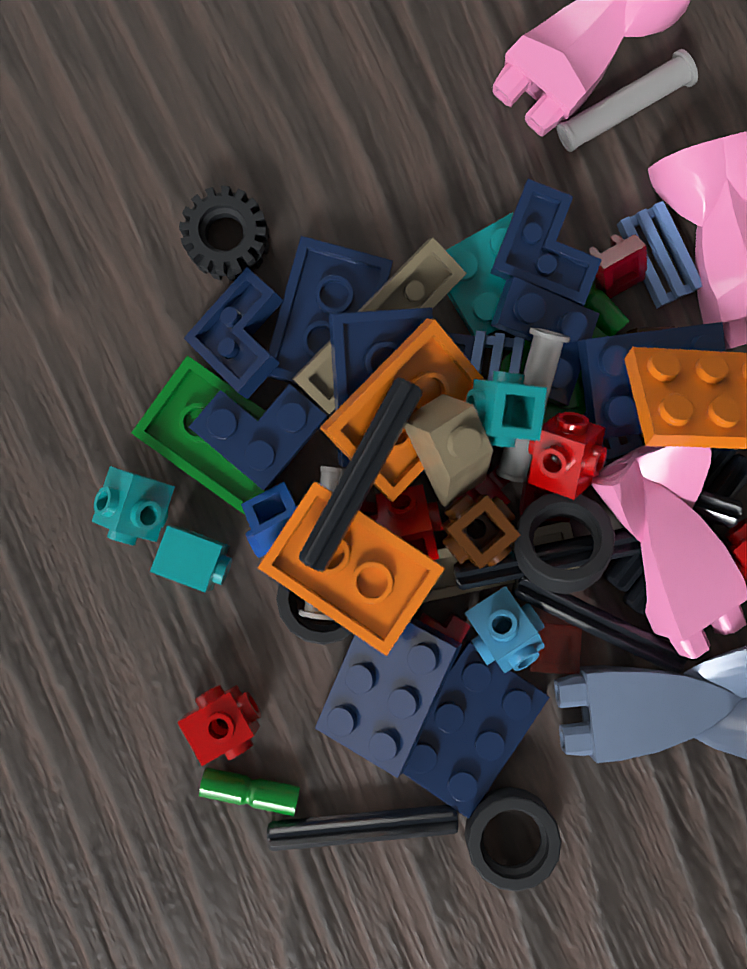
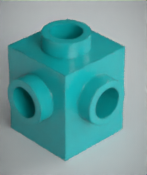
[465,371,547,447]
[92,466,175,546]

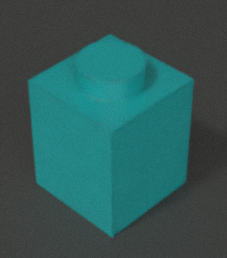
[150,525,232,592]

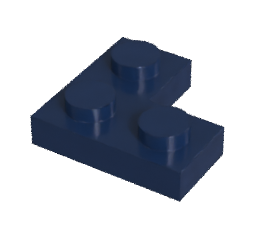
[490,179,602,306]
[184,267,284,399]
[491,276,599,406]
[189,384,328,491]

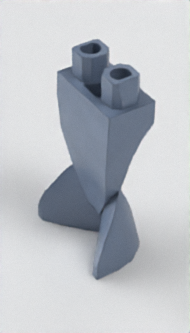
[554,646,747,763]

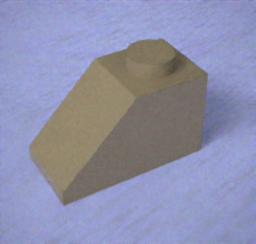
[404,394,493,507]

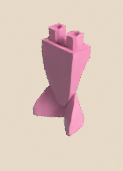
[492,0,691,137]
[648,131,747,349]
[591,445,747,659]

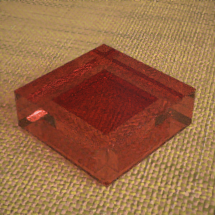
[529,622,582,674]

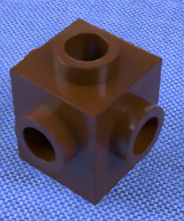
[440,493,521,569]

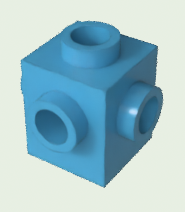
[465,586,545,674]

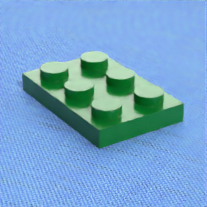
[131,355,288,515]

